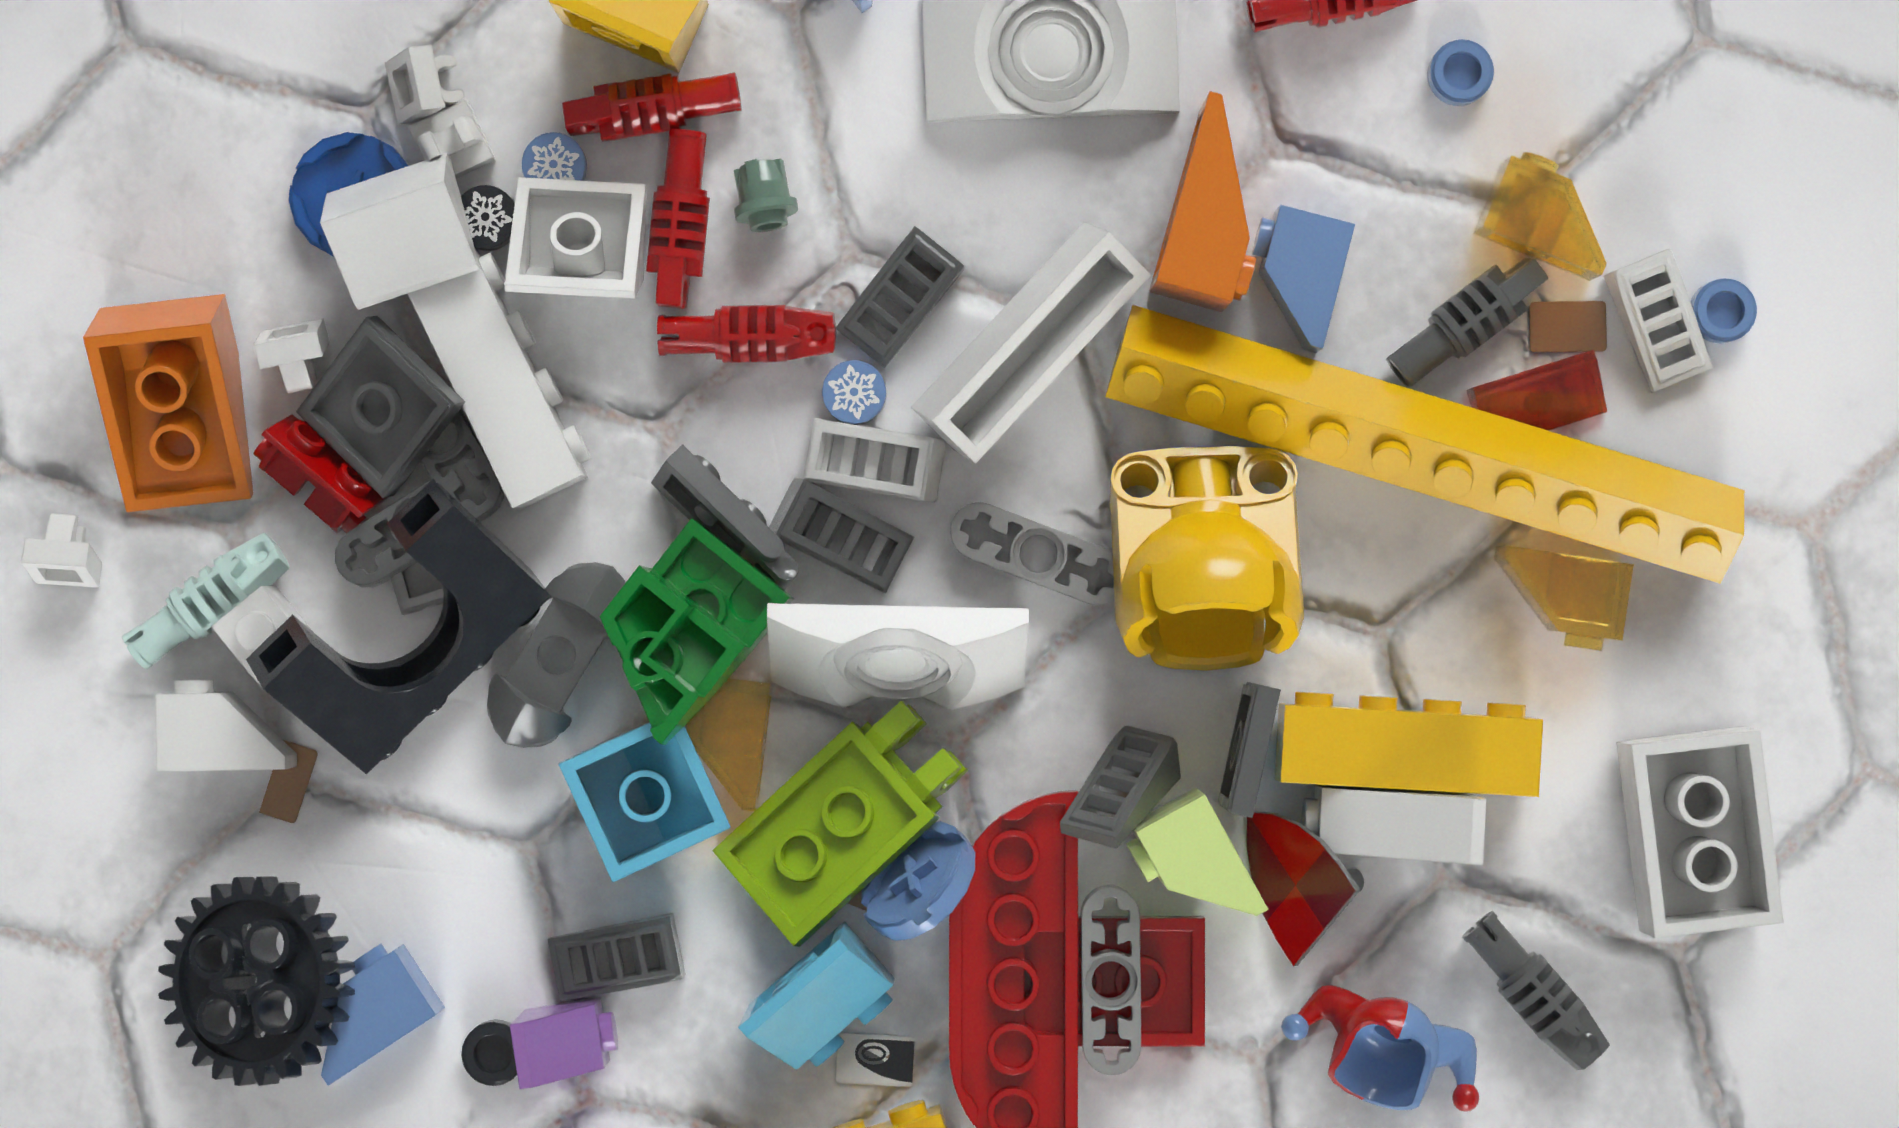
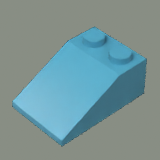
[738,921,895,1070]

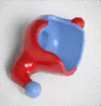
[1281,985,1479,1112]

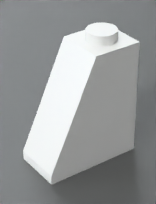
[1302,784,1487,865]

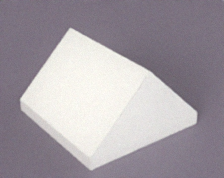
[320,153,480,310]
[504,177,646,298]

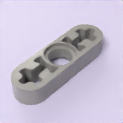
[950,502,1115,605]
[1080,885,1141,1075]

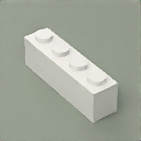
[910,222,1151,464]
[407,248,591,510]

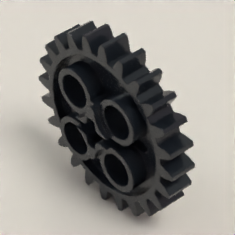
[158,876,355,1086]

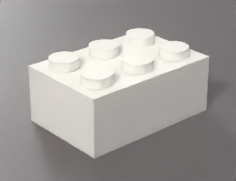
[1616,727,1784,938]

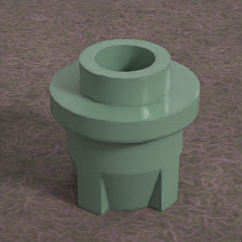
[734,158,798,232]

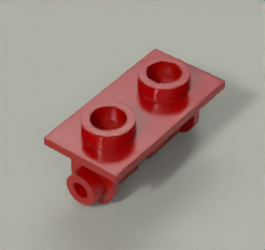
[253,414,387,534]

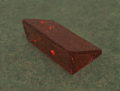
[1466,349,1607,431]

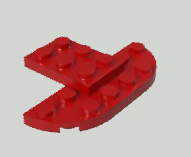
[949,790,1205,1128]

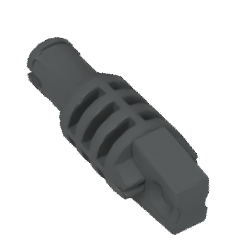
[1386,258,1548,388]
[1462,911,1610,1070]

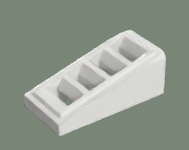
[1603,248,1713,393]
[803,418,946,502]

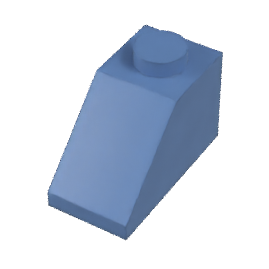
[1252,205,1355,353]
[321,943,445,1086]

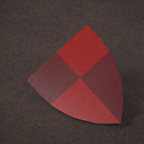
[1247,811,1364,967]

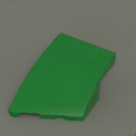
[599,518,795,745]

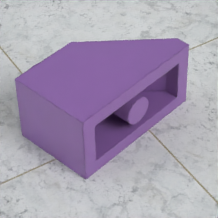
[510,997,618,1090]

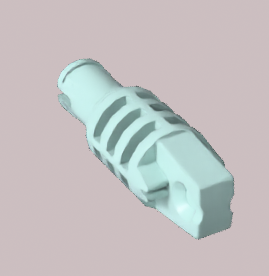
[122,533,290,669]

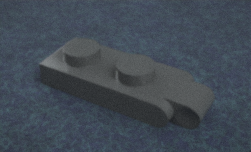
[651,444,799,590]

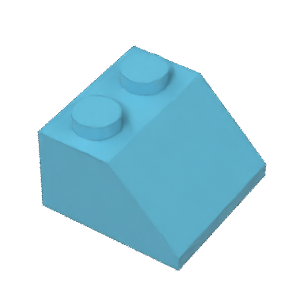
[558,722,731,882]

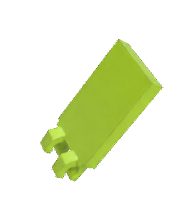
[712,701,968,947]

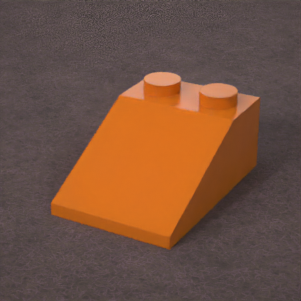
[1149,91,1256,312]
[83,294,253,512]

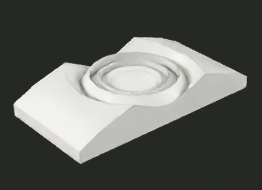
[922,0,1180,122]
[767,603,1029,710]

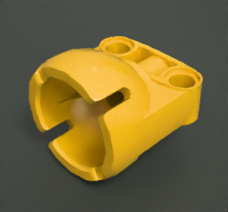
[1109,446,1304,671]

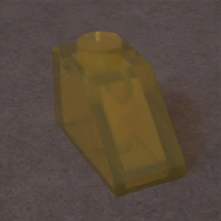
[1473,152,1607,281]
[1494,545,1634,651]
[687,677,773,811]

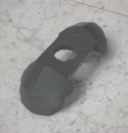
[487,562,626,748]

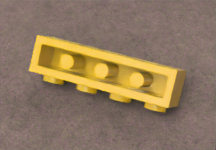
[1274,692,1543,797]

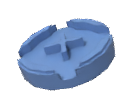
[861,821,975,941]

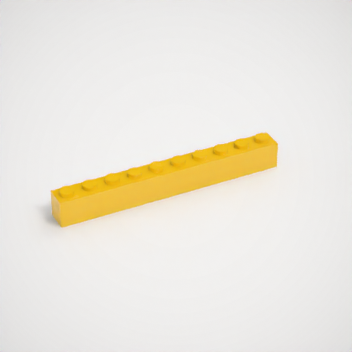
[1105,305,1745,584]

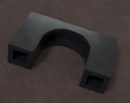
[246,479,551,775]

